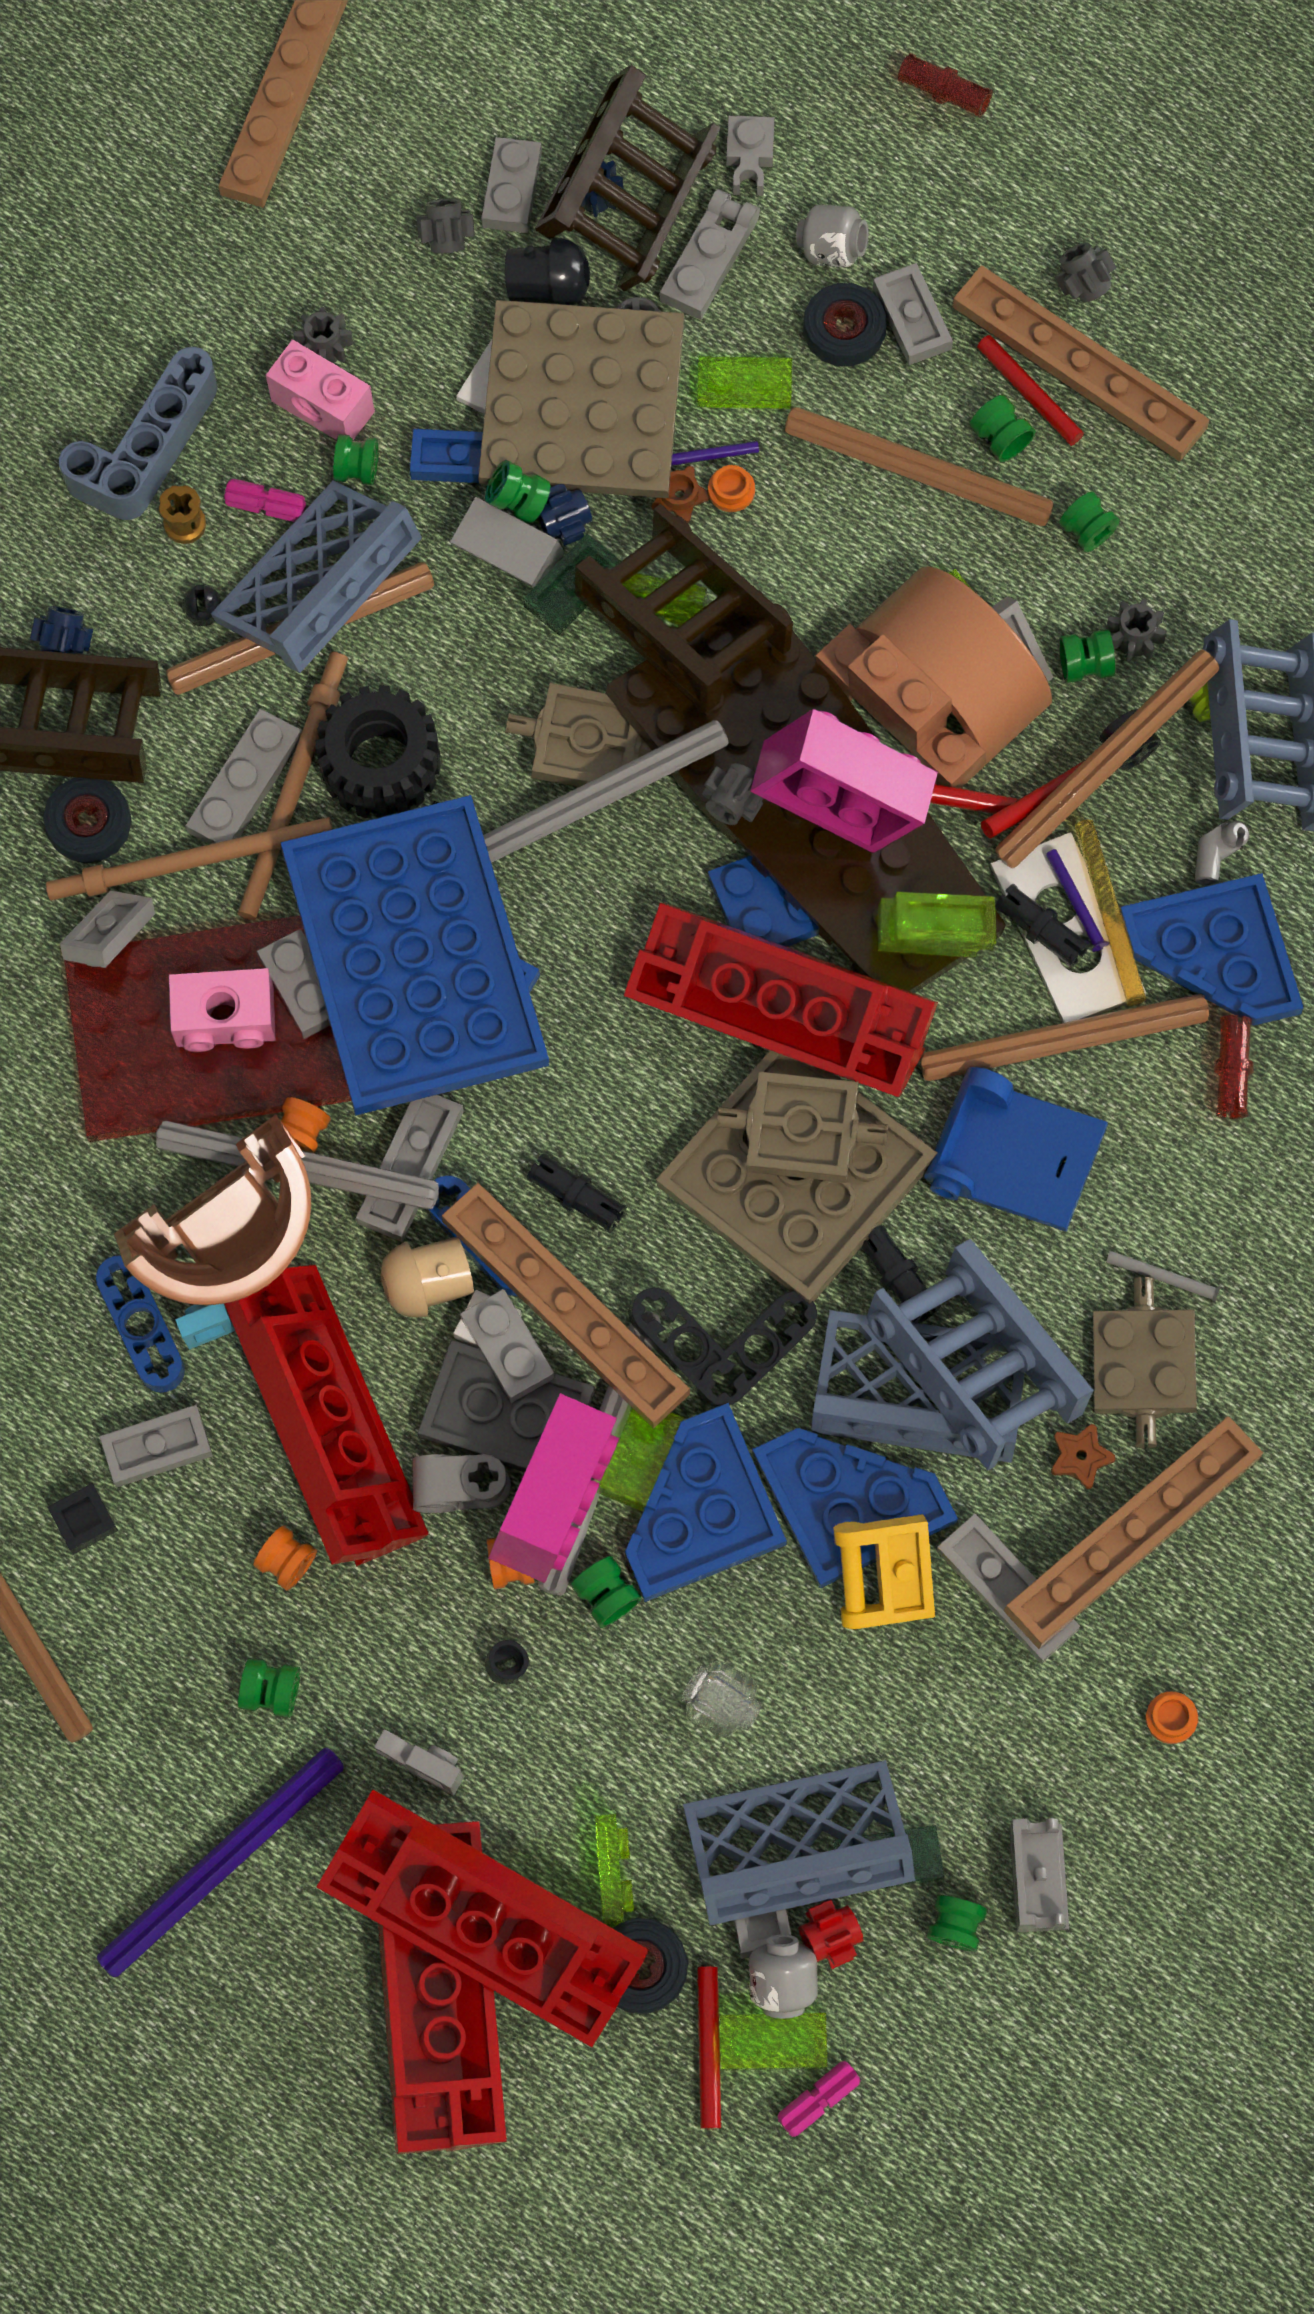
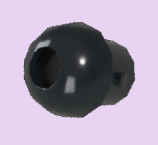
[505,237,590,306]

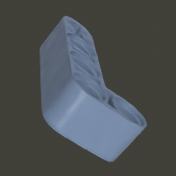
[59,347,218,520]

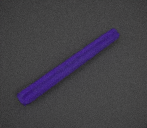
[97,1747,344,1977]

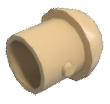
[381,1236,474,1317]

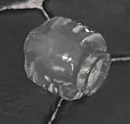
[681,1660,762,1738]

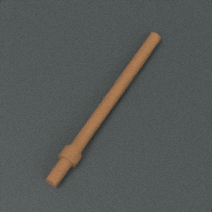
[237,652,348,920]
[46,817,333,901]

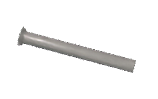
[1106,1251,1221,1304]

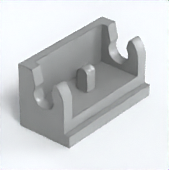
[450,497,564,590]
[1009,1818,1069,1932]

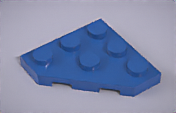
[1119,873,1304,1026]
[625,1403,787,1602]
[752,1428,958,1588]

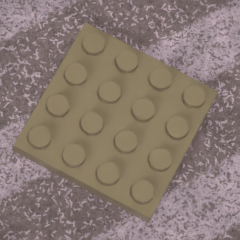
[478,300,685,498]
[656,1050,937,1304]

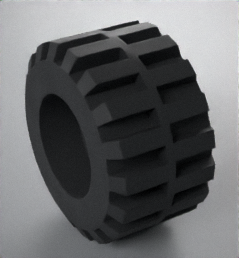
[316,685,441,818]

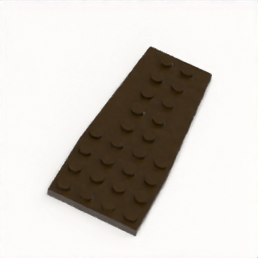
[606,590,1006,993]

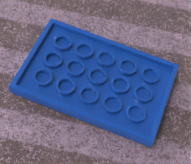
[281,795,549,1116]

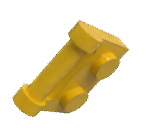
[833,1514,935,1629]

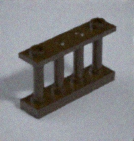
[535,64,720,291]
[575,504,793,713]
[0,646,162,783]

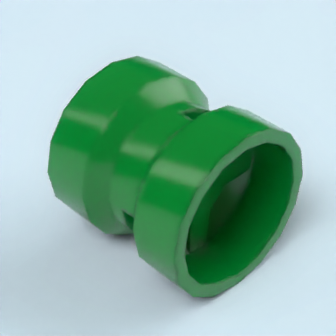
[970,395,1036,462]
[485,460,551,523]
[1059,629,1115,683]
[571,1556,641,1628]
[238,1658,300,1718]

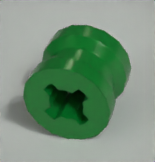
[333,434,379,485]
[1059,491,1120,553]
[927,1895,988,1952]

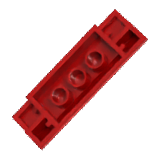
[624,903,938,1097]
[224,1265,429,1567]
[316,1789,649,2047]
[378,1821,507,2154]

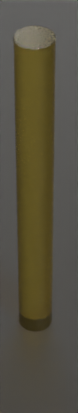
[1074,819,1146,1006]

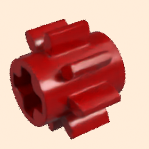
[799,1899,863,1969]

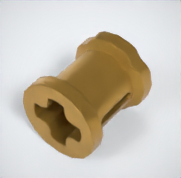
[159,485,206,544]

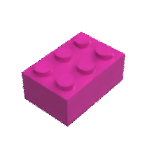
[750,709,938,853]
[488,1393,620,1583]

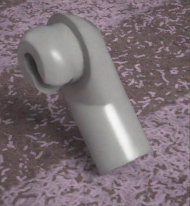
[1194,820,1249,886]

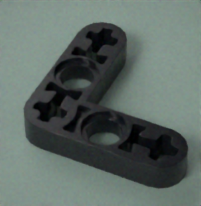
[628,1287,817,1407]

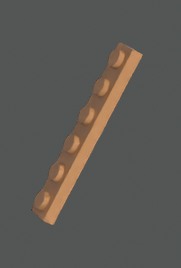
[218,0,348,208]
[953,265,1210,462]
[442,1183,690,1429]
[1004,1416,1263,1649]

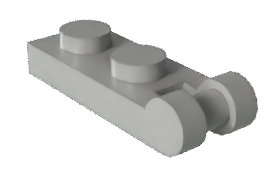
[660,189,760,320]

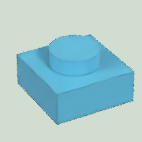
[175,1304,235,1350]

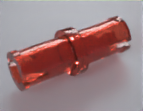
[898,53,993,117]
[1214,1015,1254,1119]

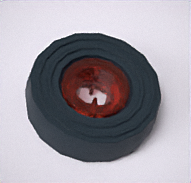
[803,283,886,366]
[43,777,132,863]
[613,1918,688,2014]

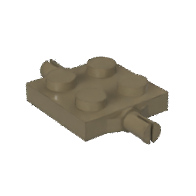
[505,683,652,787]
[717,1071,889,1183]
[1093,1277,1197,1449]

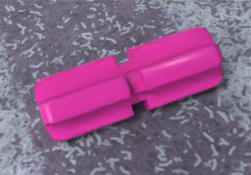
[224,479,306,522]
[777,2061,861,2137]

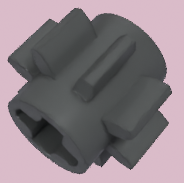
[416,198,475,254]
[1055,242,1117,302]
[293,307,353,363]
[1106,599,1167,662]
[702,763,763,825]

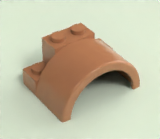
[815,566,1052,788]
[114,1115,311,1305]

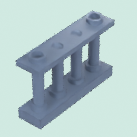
[1203,619,1314,832]
[866,1239,1094,1471]

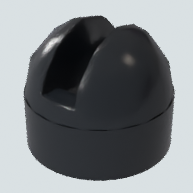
[183,584,221,626]
[485,1640,529,1685]

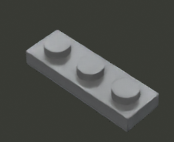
[185,708,302,844]
[356,1095,464,1242]
[937,1514,1081,1664]

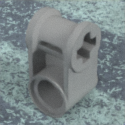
[412,1454,511,1513]

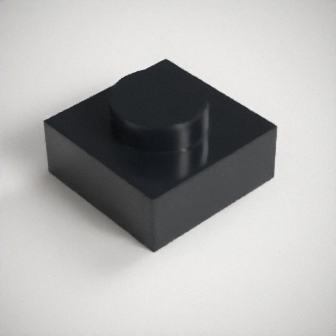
[47,1483,118,1555]

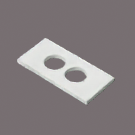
[990,832,1146,1023]

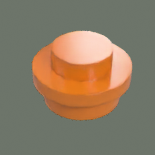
[708,465,755,512]
[1146,1691,1198,1744]

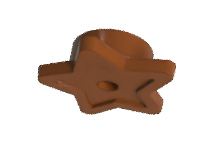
[651,466,710,523]
[1051,1424,1116,1489]

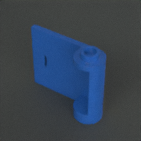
[924,1067,1108,1232]

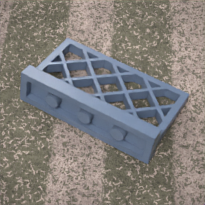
[211,481,422,673]
[811,1310,1025,1463]
[683,1760,915,1926]

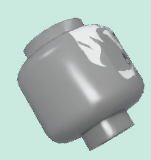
[796,204,869,268]
[749,1935,818,2019]

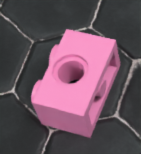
[266,339,375,440]
[169,968,276,1052]

